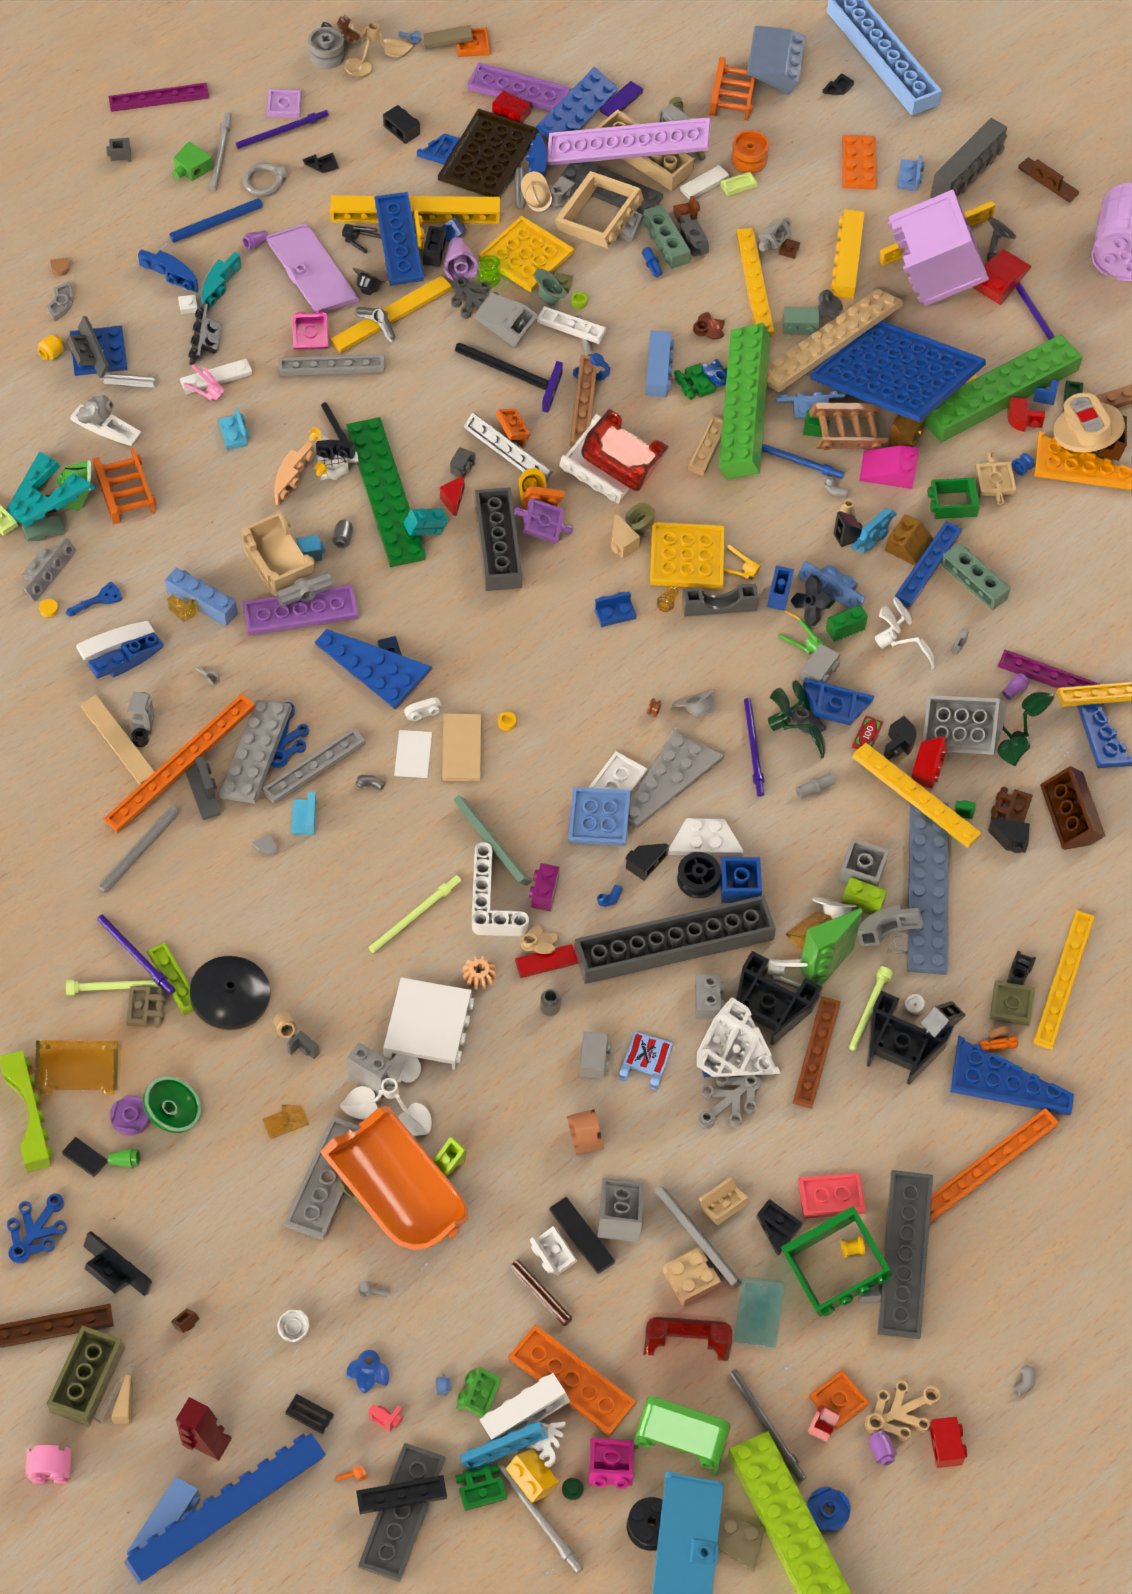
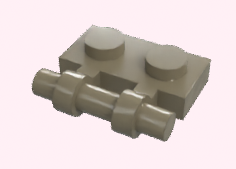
[126,986,166,1028]

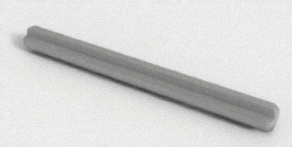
[98,806,179,893]

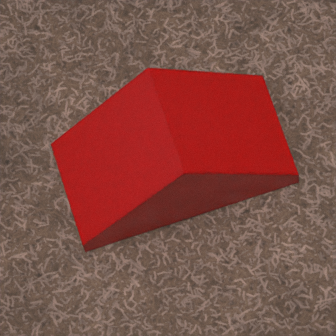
[440,476,465,516]

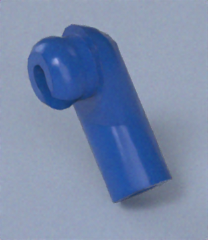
[597,885,623,907]

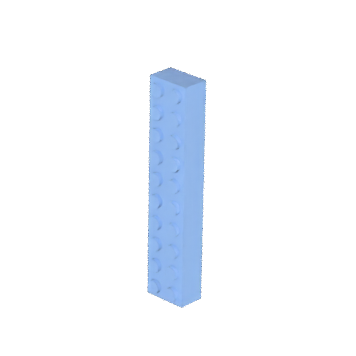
[827,0,942,116]

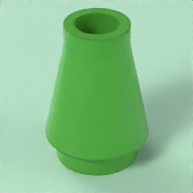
[108,1148,140,1168]

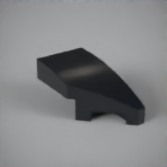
[822,73,854,95]
[302,152,339,173]

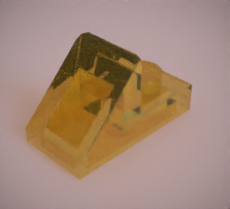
[263,1104,309,1139]

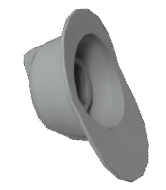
[672,689,715,717]

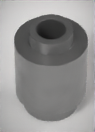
[332,520,353,548]
[540,989,561,1016]

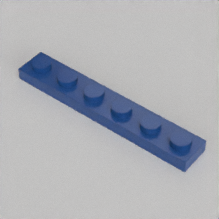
[895,521,962,607]

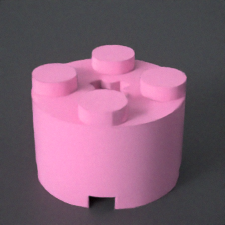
[25,1445,71,1484]

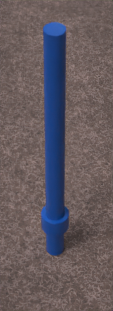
[762,443,845,479]

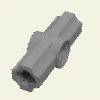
[276,573,333,606]

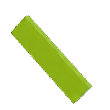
[147,942,194,1015]

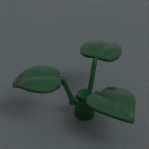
[768,680,826,758]
[997,692,1055,766]

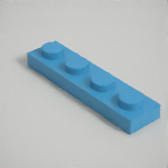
[460,1422,549,1471]

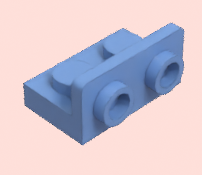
[897,155,925,191]

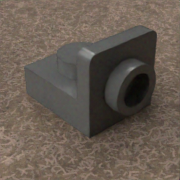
[287,1031,320,1059]

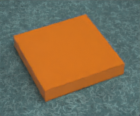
[456,28,490,57]
[809,1370,870,1430]

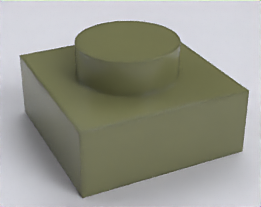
[555,273,573,293]

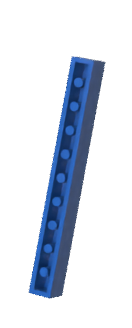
[124,1433,326,1584]

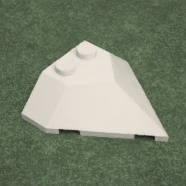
[697,997,781,1077]

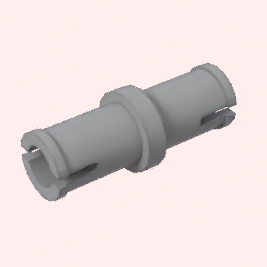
[796,773,835,798]

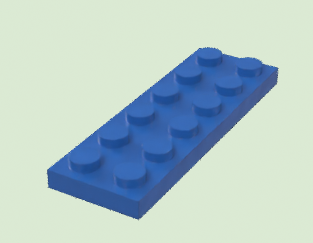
[536,66,619,139]
[374,192,424,286]

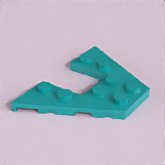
[6,452,96,527]

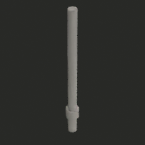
[209,112,231,192]
[499,1464,583,1574]

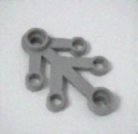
[698,1075,761,1129]

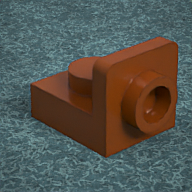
[673,196,700,222]

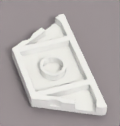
[668,818,743,857]

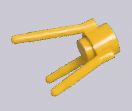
[723,545,761,579]

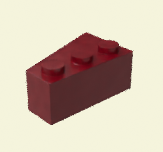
[176,1397,232,1461]

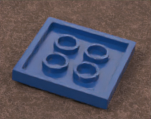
[70,325,128,376]

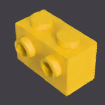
[506,1449,559,1503]

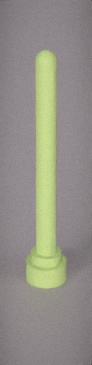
[849,966,893,1051]
[66,979,162,996]

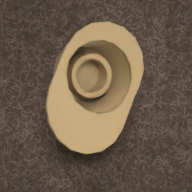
[521,171,552,212]

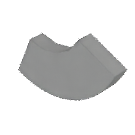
[46,282,73,322]

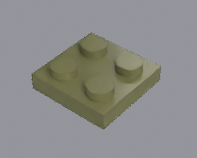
[990,980,1035,1026]

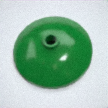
[143,1076,201,1133]

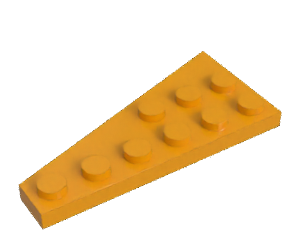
[1034,431,1132,490]

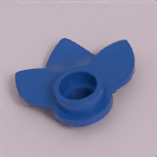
[702,359,727,387]
[346,1350,389,1394]

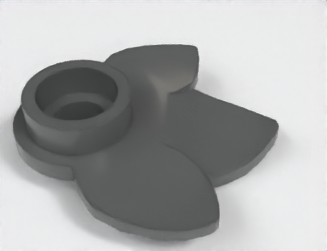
[818,289,843,321]
[791,707,826,735]

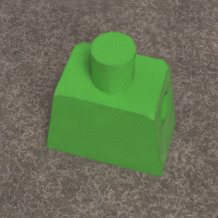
[172,141,213,181]

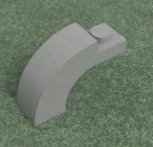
[858,905,923,947]

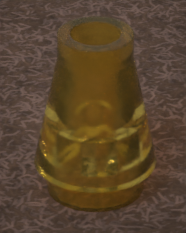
[657,586,678,612]

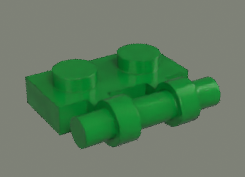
[674,363,716,400]
[455,1464,507,1511]

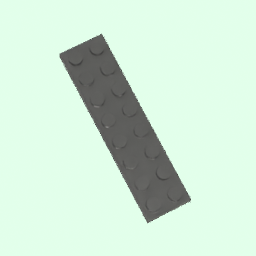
[877,1170,933,1339]

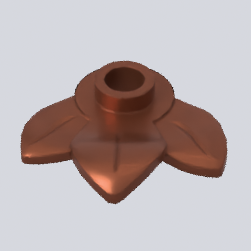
[693,312,725,339]

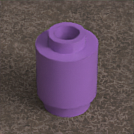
[869,1431,897,1466]

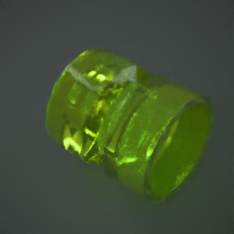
[478,255,500,288]

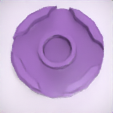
[110,1096,151,1135]

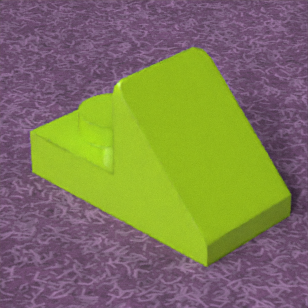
[433,1137,467,1178]

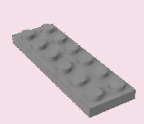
[219,700,292,804]
[284,1117,361,1241]

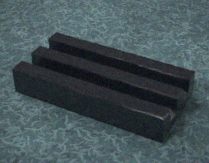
[285,1394,334,1434]

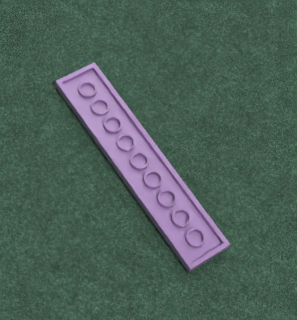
[547,117,711,166]

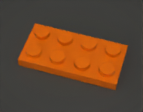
[842,134,876,190]

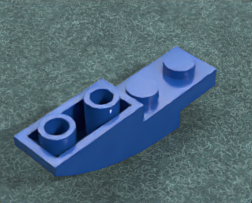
[526,133,547,178]
[138,249,198,292]
[88,632,164,679]

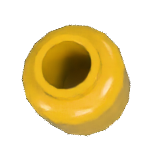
[38,334,64,361]

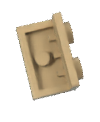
[699,1177,750,1226]

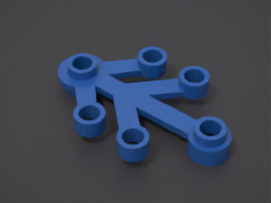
[271,702,309,768]
[7,1194,67,1263]

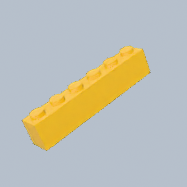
[831,209,865,299]

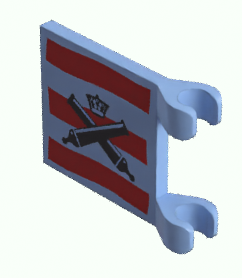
[619,1032,673,1090]

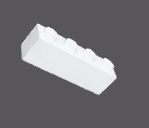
[480,1373,570,1440]

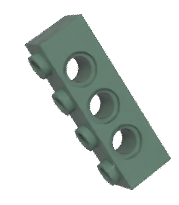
[642,204,691,269]
[941,543,1010,610]

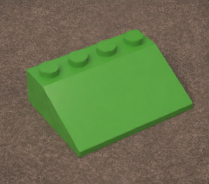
[800,908,863,985]

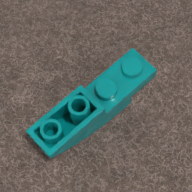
[201,252,242,310]

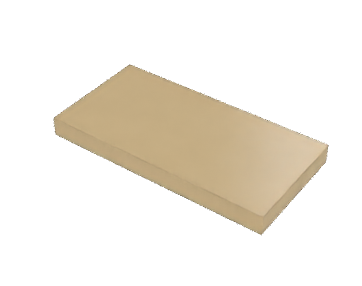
[442,713,481,782]

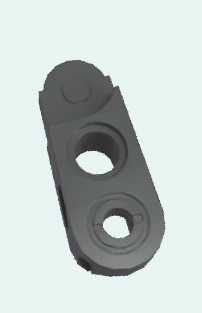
[679,214,709,256]

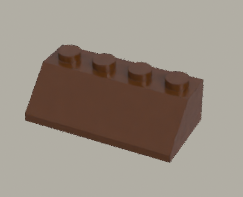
[1040,766,1106,850]

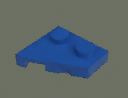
[417,134,459,164]

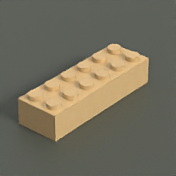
[596,109,694,191]

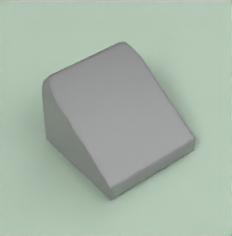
[857,1282,881,1303]

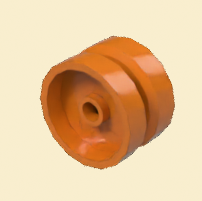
[731,130,769,173]

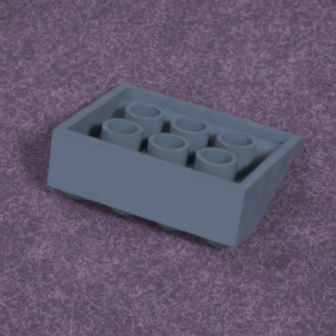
[747,26,806,94]

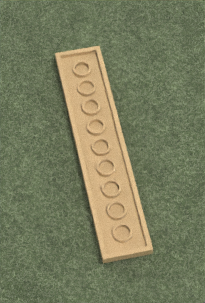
[767,289,903,392]

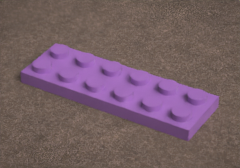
[467,62,571,112]
[242,585,358,636]

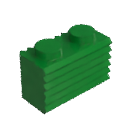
[826,605,868,642]

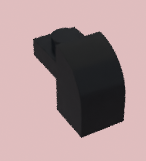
[884,716,916,760]

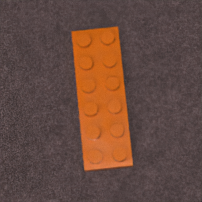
[508,1324,636,1437]

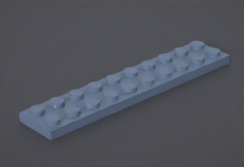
[907,802,949,975]

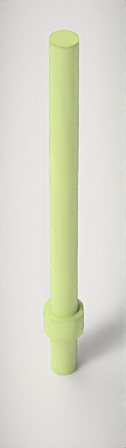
[369,875,461,953]

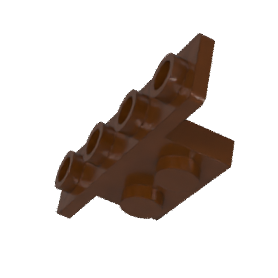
[336,14,360,42]
[1018,157,1079,202]

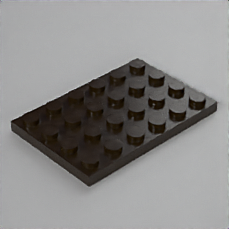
[438,109,539,198]

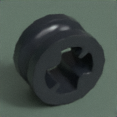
[131,728,149,747]

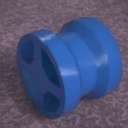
[1012,453,1035,475]

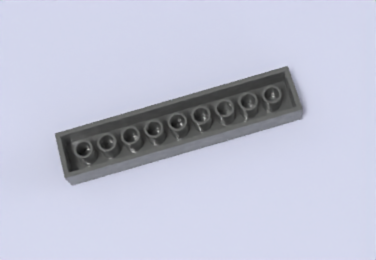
[574,895,776,984]

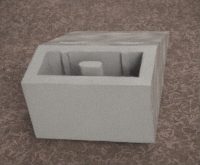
[473,292,538,348]

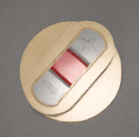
[1054,393,1125,452]

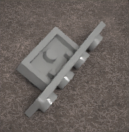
[22,538,76,601]

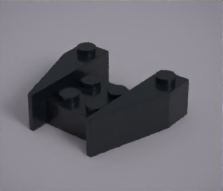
[736,951,823,1045]
[867,991,955,1085]

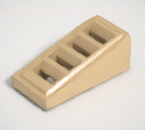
[111,1375,133,1424]

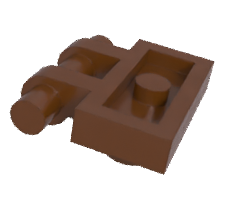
[991,787,1033,823]

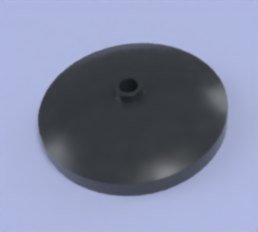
[190,956,270,1030]

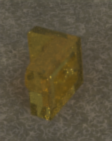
[167,595,197,622]

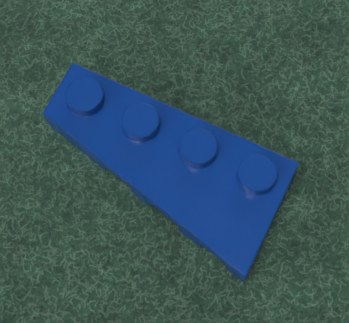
[1077,704,1132,768]

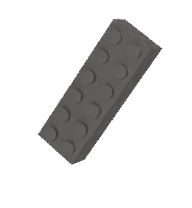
[930,118,1008,198]
[475,487,522,591]

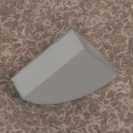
[951,628,969,654]
[252,835,278,855]

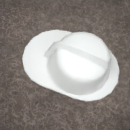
[812,897,857,921]

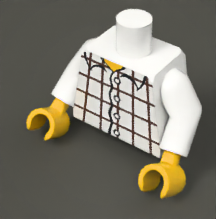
[309,427,358,480]

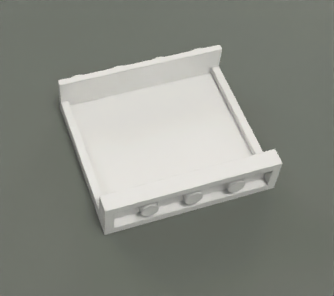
[559,414,655,504]
[383,978,474,1070]

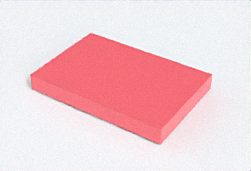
[798,1173,866,1218]

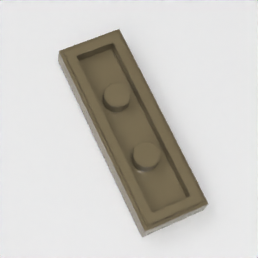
[423,25,473,49]

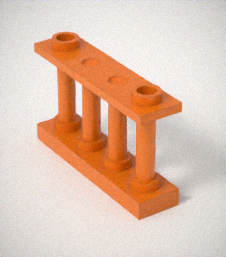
[709,57,756,121]
[92,448,157,524]

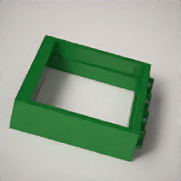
[781,1206,893,1317]

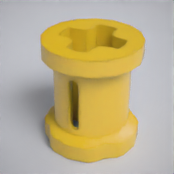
[840,1236,865,1258]

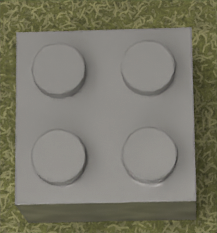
[839,838,889,887]

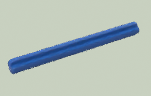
[169,198,263,242]

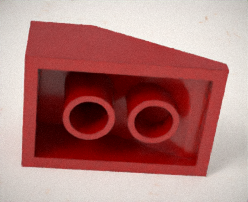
[973,249,1031,305]

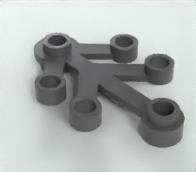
[451,277,499,319]

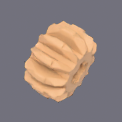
[463,955,496,990]

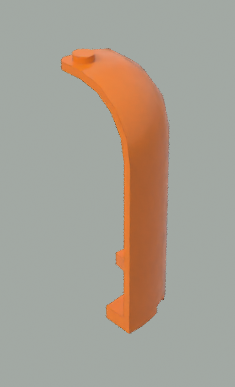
[320,1105,468,1250]

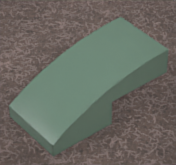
[22,516,65,541]

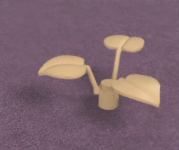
[343,21,413,77]

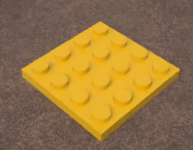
[478,216,574,292]
[650,522,724,589]

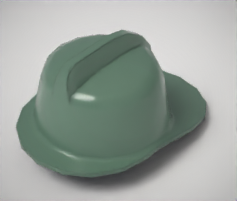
[534,269,567,306]

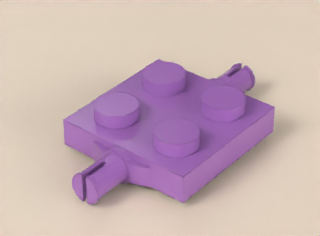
[514,498,573,544]

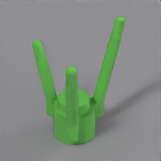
[778,619,825,654]

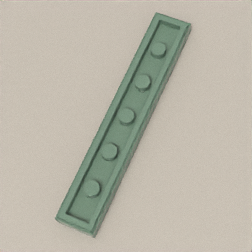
[453,795,532,886]

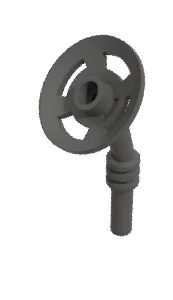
[987,217,1016,262]

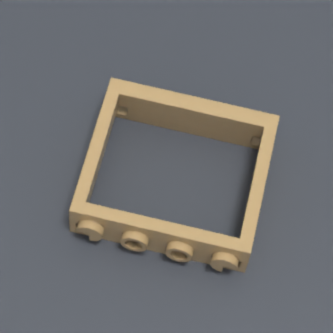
[555,171,644,249]

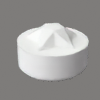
[905,994,926,1015]

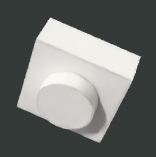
[178,295,197,314]

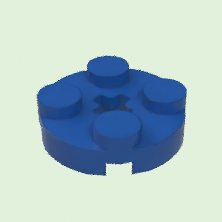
[807,1487,851,1533]

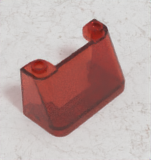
[581,408,669,491]
[643,1312,732,1361]

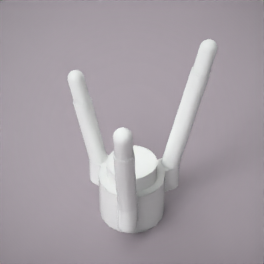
[768,959,808,988]

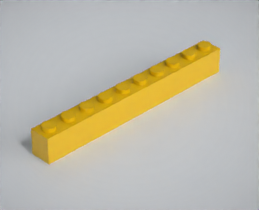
[330,195,500,224]

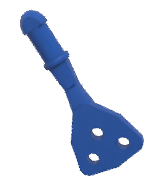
[66,582,122,616]

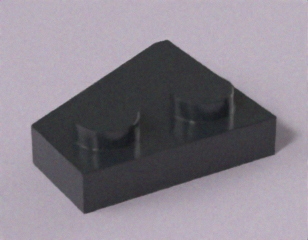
[757,1199,803,1255]

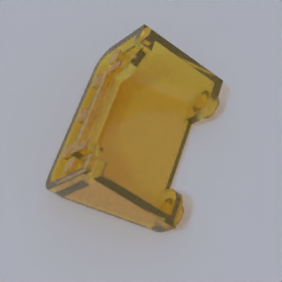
[35,1040,122,1094]

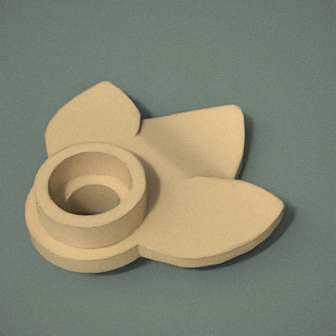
[520,925,558,954]

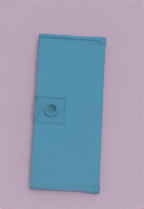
[652,1471,724,1594]

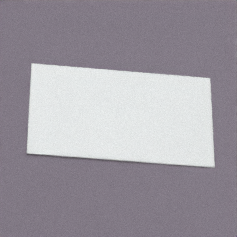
[394,730,432,778]

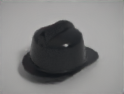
[353,268,385,295]

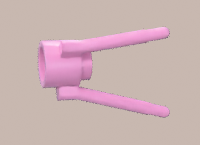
[184,364,225,401]

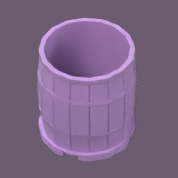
[1091,183,1132,281]

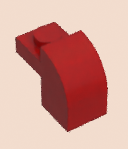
[1007,397,1045,432]

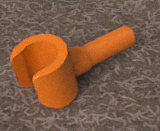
[335,1466,368,1482]

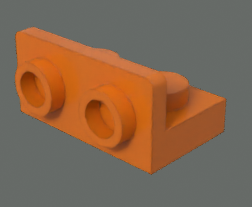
[496,408,530,446]
[523,486,564,510]

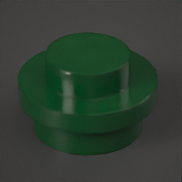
[562,1478,584,1500]

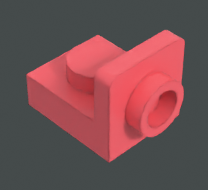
[368,1404,403,1432]

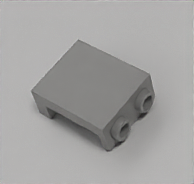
[347,1043,392,1099]

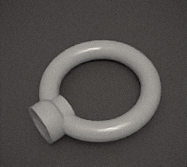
[243,163,287,196]

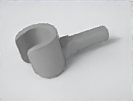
[196,667,220,686]
[358,1281,389,1297]

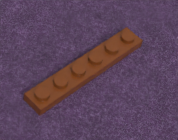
[792,996,841,1109]

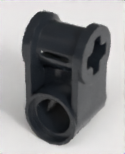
[1007,950,1036,986]

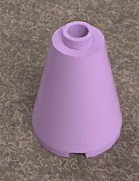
[444,237,478,281]

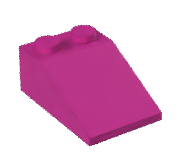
[859,445,919,489]

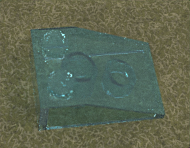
[734,1276,785,1348]

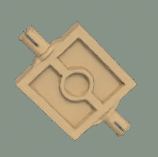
[975,452,1017,505]

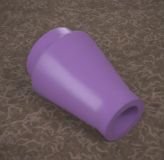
[242,230,268,250]
[1002,673,1030,700]

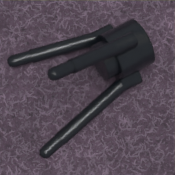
[342,224,381,253]

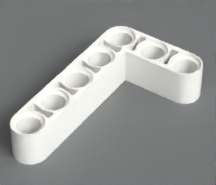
[472,842,529,936]

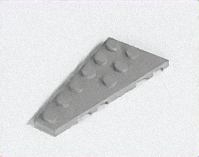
[628,732,724,828]

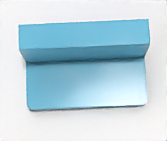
[291,792,316,835]

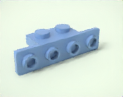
[774,391,846,419]
[798,561,865,608]

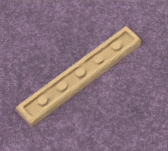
[80,695,155,785]

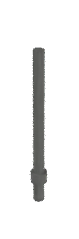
[729,1369,806,1482]

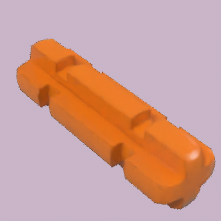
[978,1036,1018,1052]

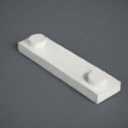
[537,306,606,344]
[180,359,253,395]

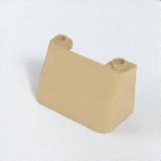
[241,512,316,597]

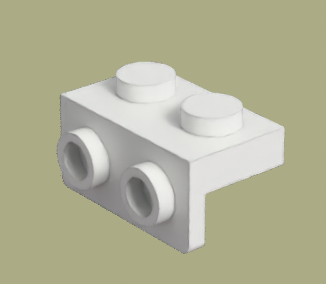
[530,1226,578,1276]

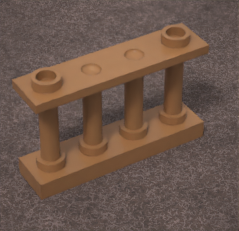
[809,403,888,450]

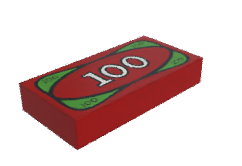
[852,715,883,750]

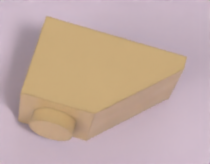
[611,514,640,558]

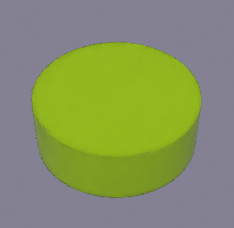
[571,292,588,309]

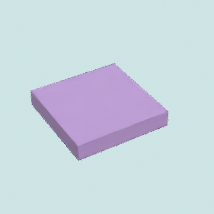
[266,89,301,118]

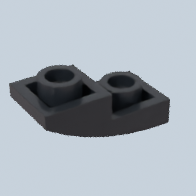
[316,440,355,460]

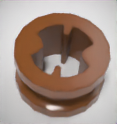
[647,698,662,717]

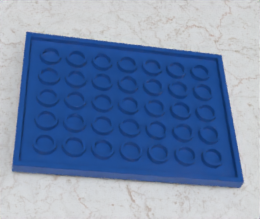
[810,321,986,422]

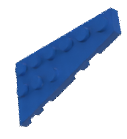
[314,629,433,710]
[950,1036,1074,1115]

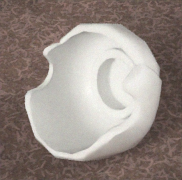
[277,1310,310,1342]

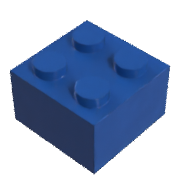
[720,857,762,903]

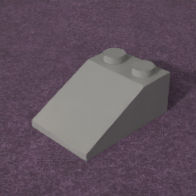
[597,1178,643,1242]

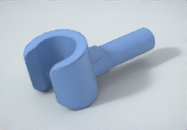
[399,31,421,44]

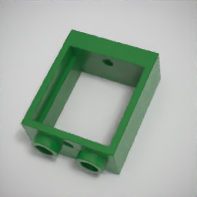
[927,477,980,519]

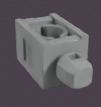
[758,217,791,251]

